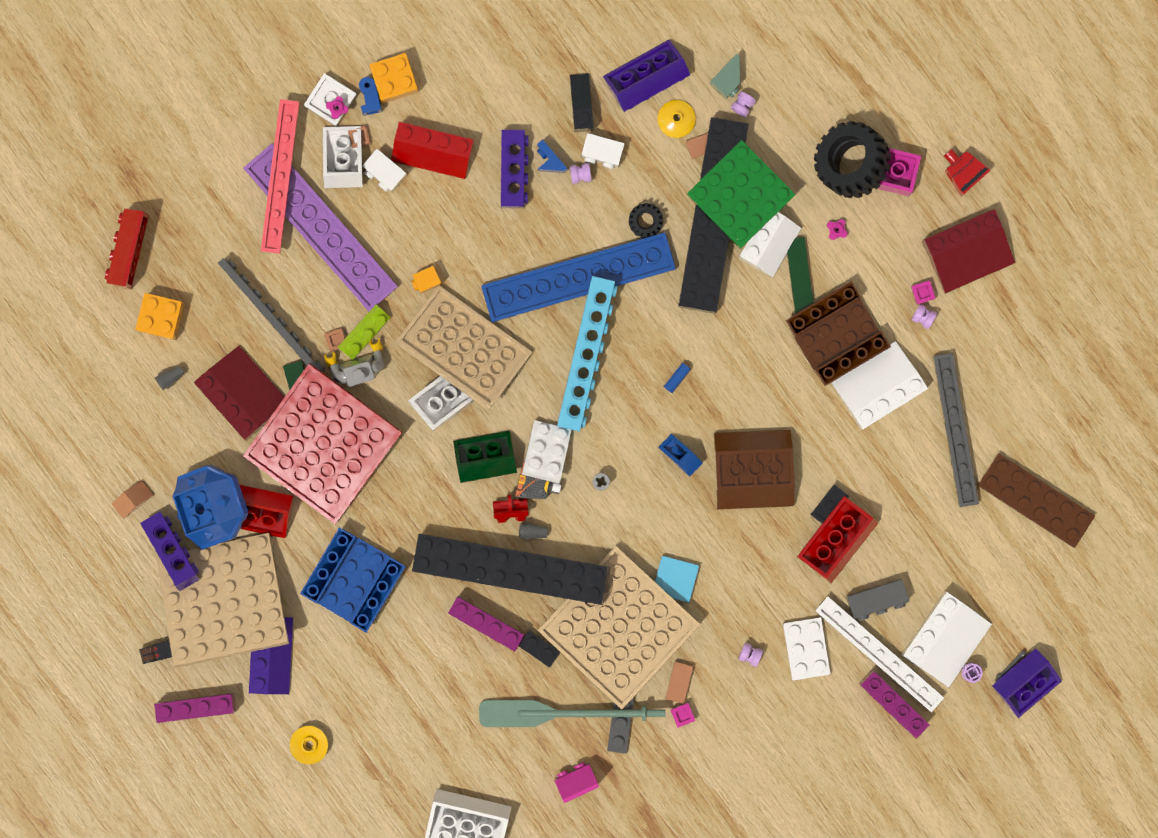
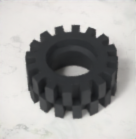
[629,203,663,238]

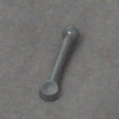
[996,650,1026,680]

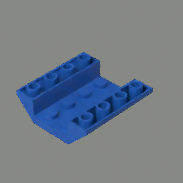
[300,527,406,633]

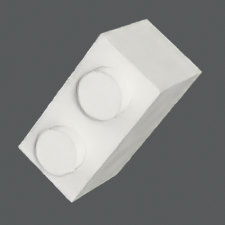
[581,133,624,169]
[362,149,407,193]

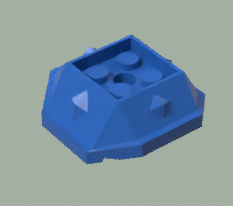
[172,465,249,550]

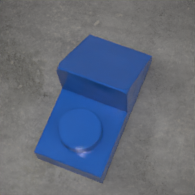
[537,139,568,173]

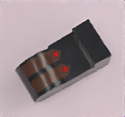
[139,640,172,664]

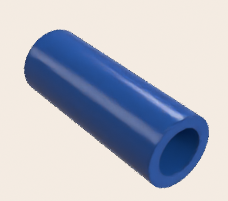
[663,363,691,393]

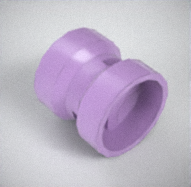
[730,91,756,118]
[570,163,591,185]
[911,304,937,330]
[738,642,763,667]
[961,663,983,683]

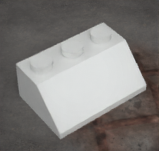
[739,212,801,278]

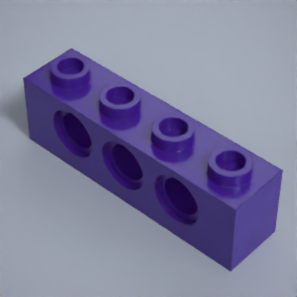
[501,130,529,209]
[140,512,199,592]

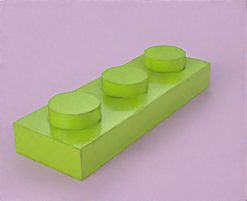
[338,304,391,360]

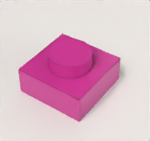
[911,280,936,305]
[671,703,695,728]

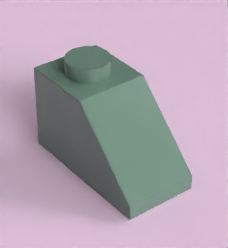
[710,54,740,99]

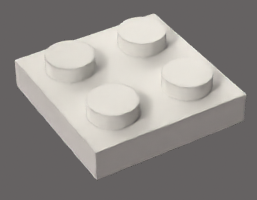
[304,73,357,126]

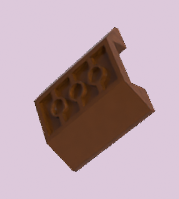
[785,281,891,386]
[714,430,795,510]

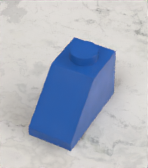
[658,434,703,477]

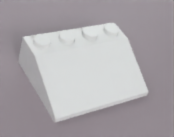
[831,341,928,430]
[901,591,992,688]
[425,789,511,838]

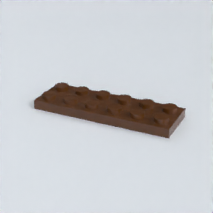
[977,453,1095,548]

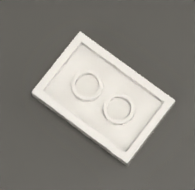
[522,420,571,484]
[783,617,830,681]

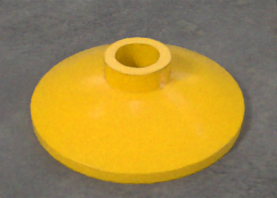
[658,100,696,138]
[290,726,328,765]

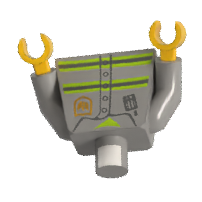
[324,338,384,387]

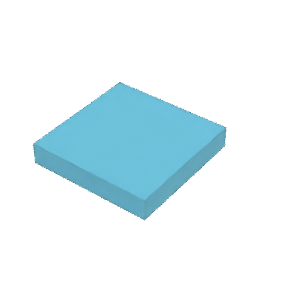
[655,556,699,603]

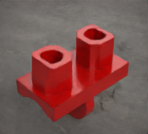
[493,494,529,523]

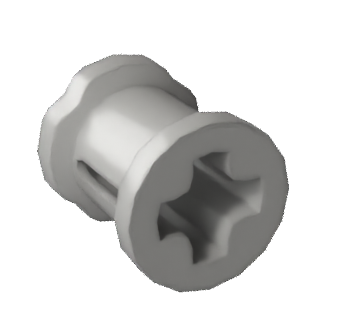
[592,473,610,491]

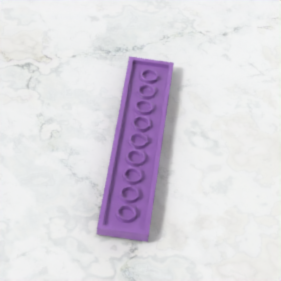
[243,143,398,311]

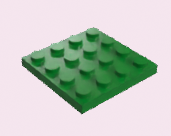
[686,140,796,249]

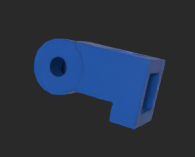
[359,77,382,116]

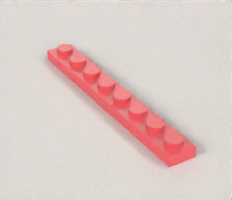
[261,99,300,254]

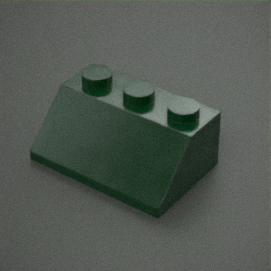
[453,430,517,483]

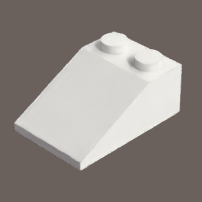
[323,126,363,188]
[408,376,474,431]

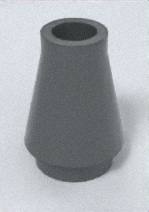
[155,365,185,390]
[519,521,548,540]

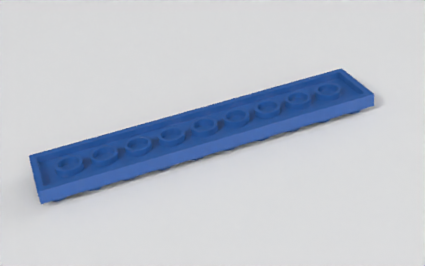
[481,233,676,323]

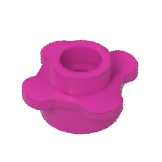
[326,96,349,119]
[827,219,847,240]

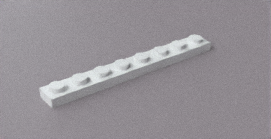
[815,596,944,712]

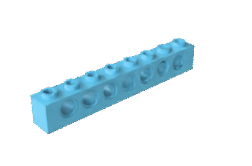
[557,276,617,431]

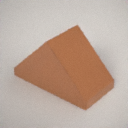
[112,480,154,519]

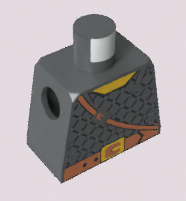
[515,461,562,499]

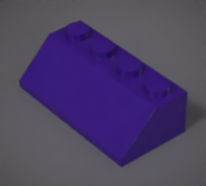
[603,40,690,112]
[249,617,294,694]

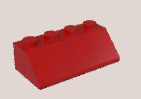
[391,122,474,179]
[105,208,149,290]
[239,485,293,538]
[797,496,878,584]

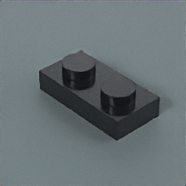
[810,484,849,524]
[518,630,560,668]

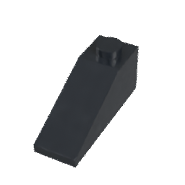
[570,74,594,132]

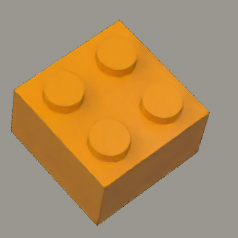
[369,53,418,104]
[135,293,185,340]

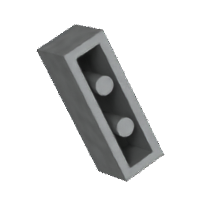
[846,579,909,621]

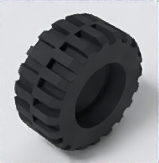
[814,121,891,198]

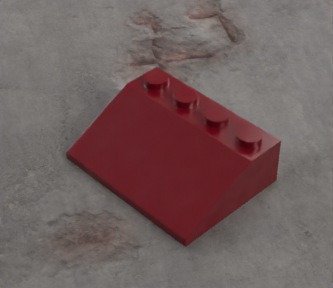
[922,209,1015,294]
[193,346,284,441]

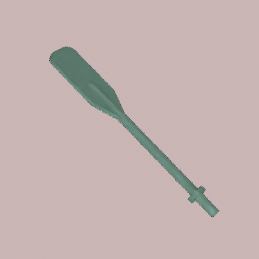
[479,700,666,727]

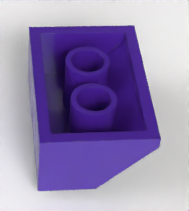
[992,648,1062,718]

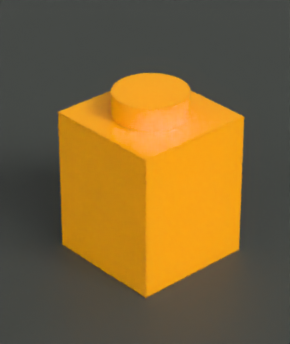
[411,266,442,294]

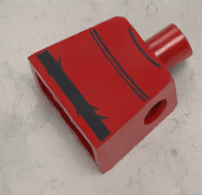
[943,149,991,197]

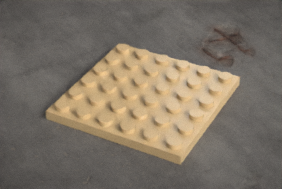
[156,533,289,668]
[537,546,701,709]

